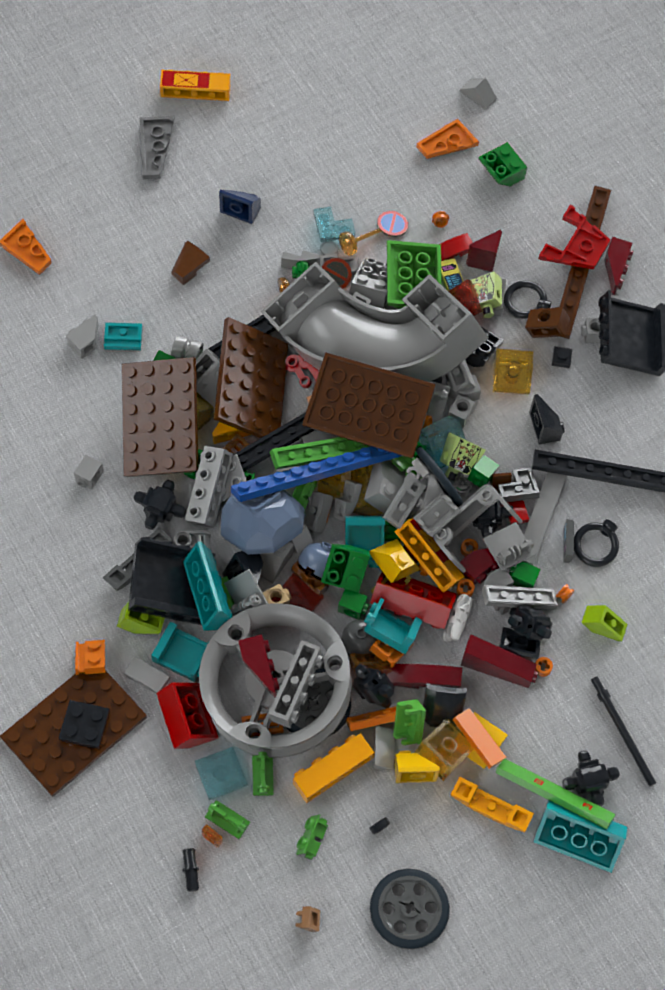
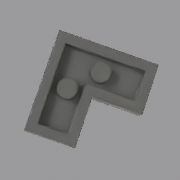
[498,467,540,502]

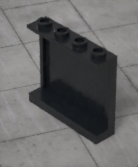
[598,290,665,376]
[128,537,216,625]

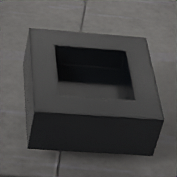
[551,346,572,368]

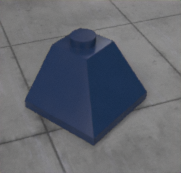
[219,189,261,224]

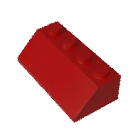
[370,571,457,629]

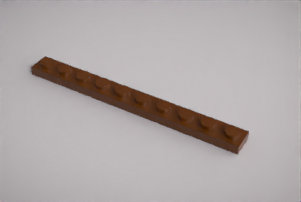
[560,185,611,339]

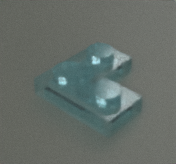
[313,206,356,242]

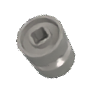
[171,335,204,359]

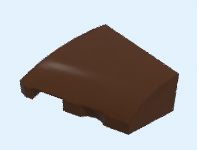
[171,241,210,285]
[291,561,330,596]

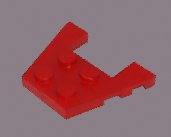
[538,204,611,270]

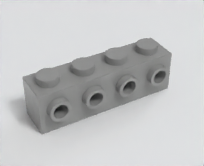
[185,446,233,528]
[269,640,324,728]

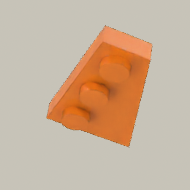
[416,118,479,159]
[0,219,52,275]

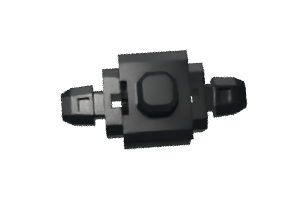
[133,480,186,530]
[472,500,514,538]
[508,605,553,641]
[353,664,395,708]
[562,750,620,807]

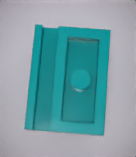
[104,322,143,351]

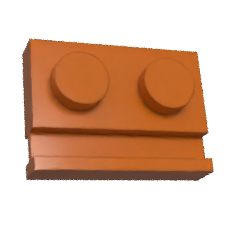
[75,640,106,675]
[369,640,413,668]

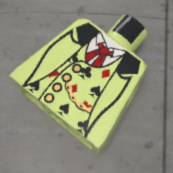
[463,271,502,318]
[440,432,486,481]

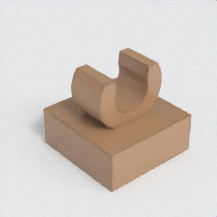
[296,906,320,932]

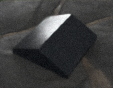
[499,627,541,659]

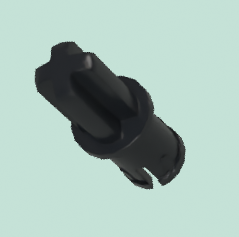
[182,848,199,892]

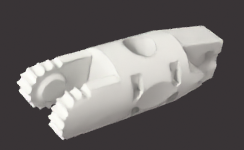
[443,594,473,642]

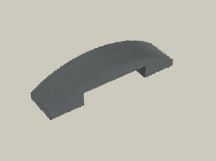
[103,528,173,591]

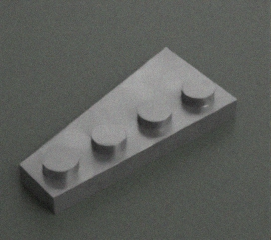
[140,116,175,180]

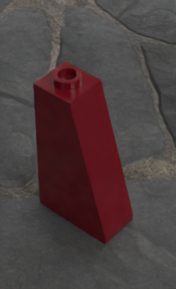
[460,634,538,688]

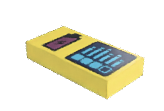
[441,258,465,294]

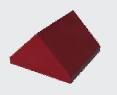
[466,229,502,272]

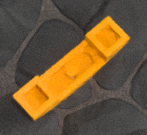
[450,777,534,832]

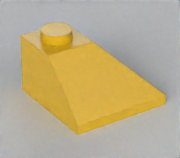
[369,539,420,583]
[394,750,440,783]

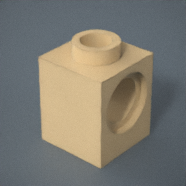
[263,584,291,604]

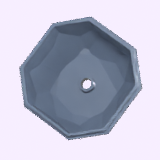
[221,478,305,555]

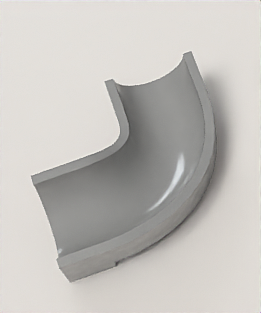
[261,262,489,382]

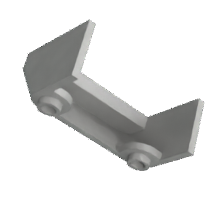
[433,485,523,573]

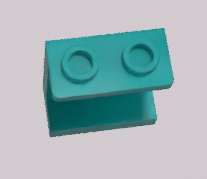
[345,516,385,568]
[363,598,423,654]
[151,621,209,682]

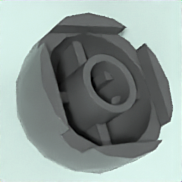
[341,619,378,660]

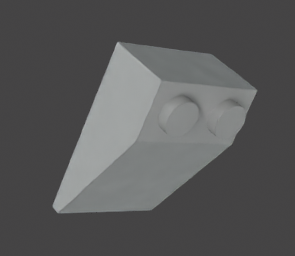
[364,460,406,514]

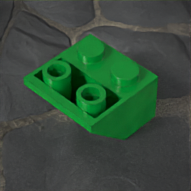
[478,142,527,187]
[321,544,370,593]

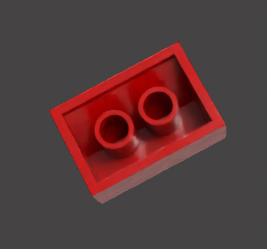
[156,682,219,749]

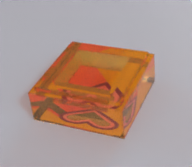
[202,824,223,847]

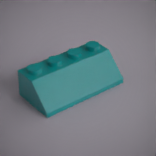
[183,541,232,631]
[533,800,628,873]

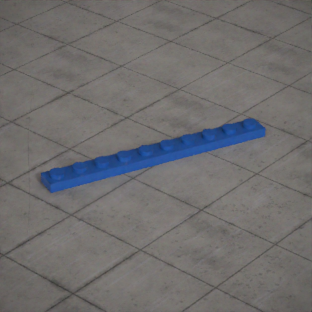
[231,447,401,502]

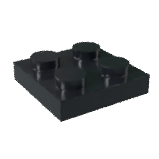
[59,700,110,749]

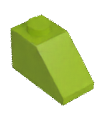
[116,602,165,634]
[581,605,627,642]

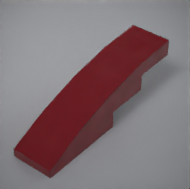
[381,664,463,689]

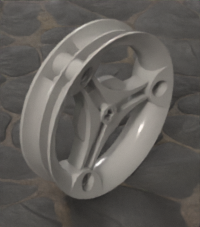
[199,603,352,758]

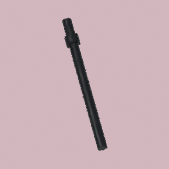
[591,676,656,787]

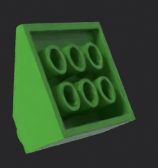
[387,240,442,309]

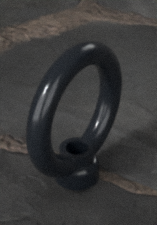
[504,280,552,319]
[574,519,619,567]

